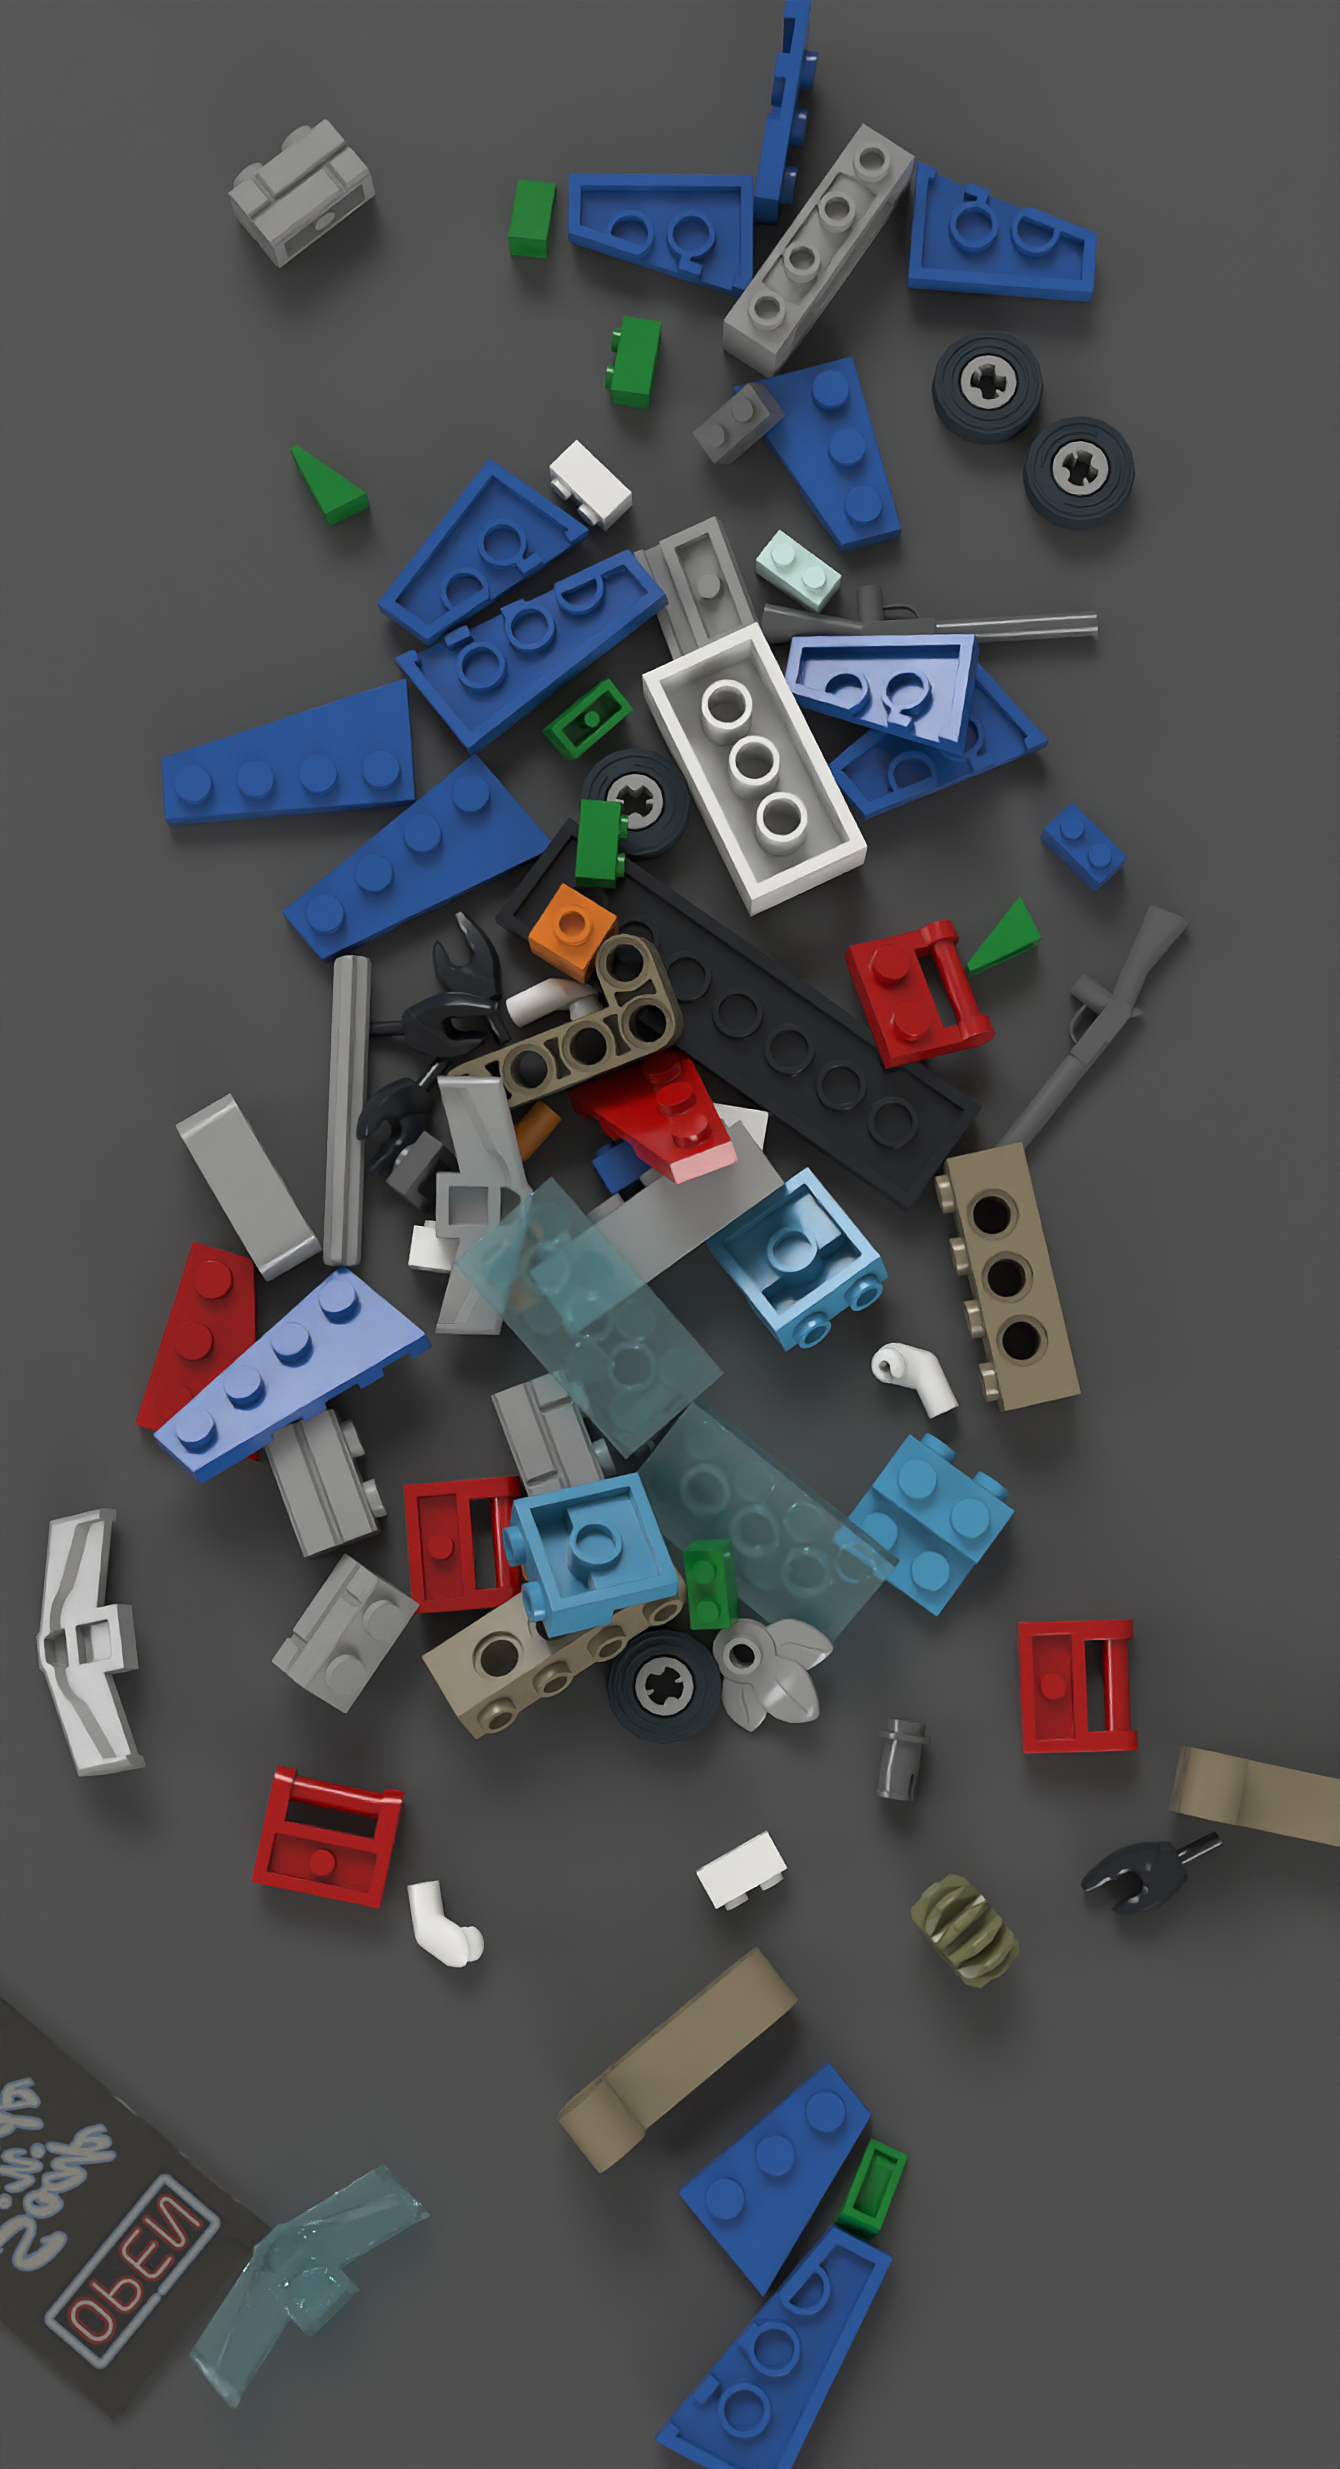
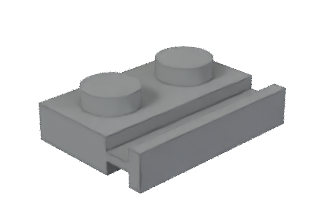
[634,516,764,660]

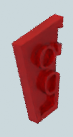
[567,1050,738,1185]
[135,1242,260,1462]

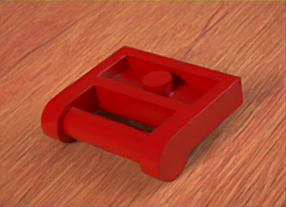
[844,919,995,1069]
[403,1476,522,1615]
[1016,1619,1139,1753]
[251,1765,405,1909]

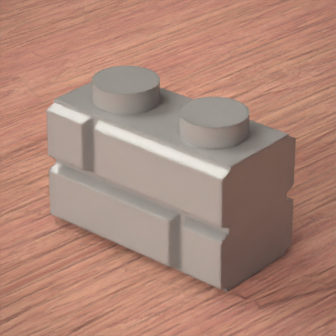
[228,119,375,268]
[491,1369,617,1497]
[264,1409,388,1559]
[272,1553,420,1713]

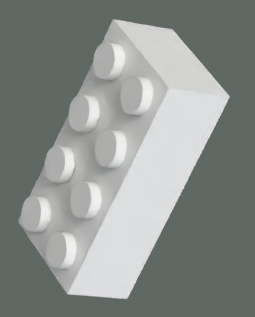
[642,622,867,916]

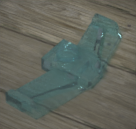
[188,2164,431,2409]

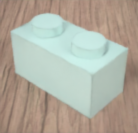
[755,530,842,614]

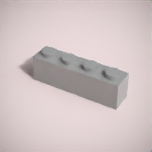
[530,1118,785,1334]

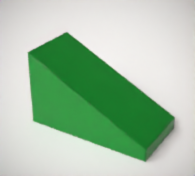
[508,179,556,259]
[290,444,370,527]
[965,896,1041,979]
[833,2138,908,2242]

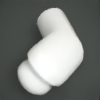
[871,1343,959,1419]

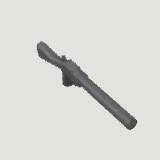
[761,585,1098,645]
[991,906,1190,1201]

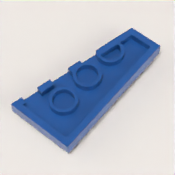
[395,549,669,756]
[161,678,417,825]
[655,2223,893,2469]

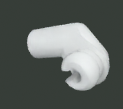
[506,978,604,1027]
[407,1880,484,1967]

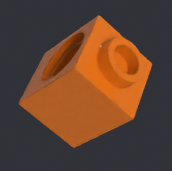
[528,883,619,985]

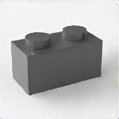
[693,383,786,465]

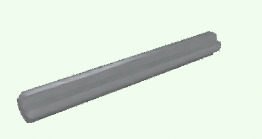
[323,955,372,1268]

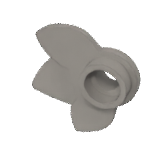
[712,1618,834,1732]

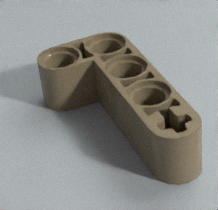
[441,934,684,1111]
[1169,1746,1340,1847]
[557,1947,799,2173]

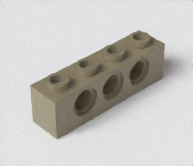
[934,1142,1081,1412]
[422,1564,688,1740]

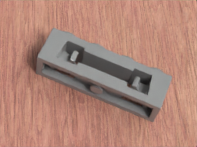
[723,123,915,378]

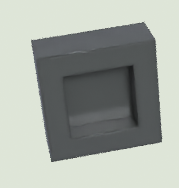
[386,1131,460,1215]

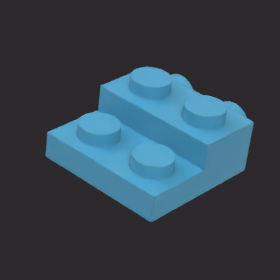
[705,1167,889,1352]
[832,1433,1015,1617]
[502,1472,679,1638]

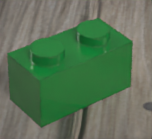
[605,316,662,409]
[542,679,633,761]
[575,799,629,889]
[683,1539,740,1630]

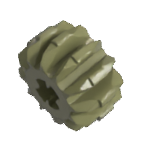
[911,1874,1020,1989]

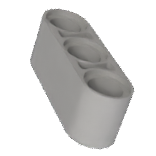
[176,1093,323,1282]

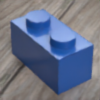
[1040,802,1127,892]
[591,1140,652,1197]

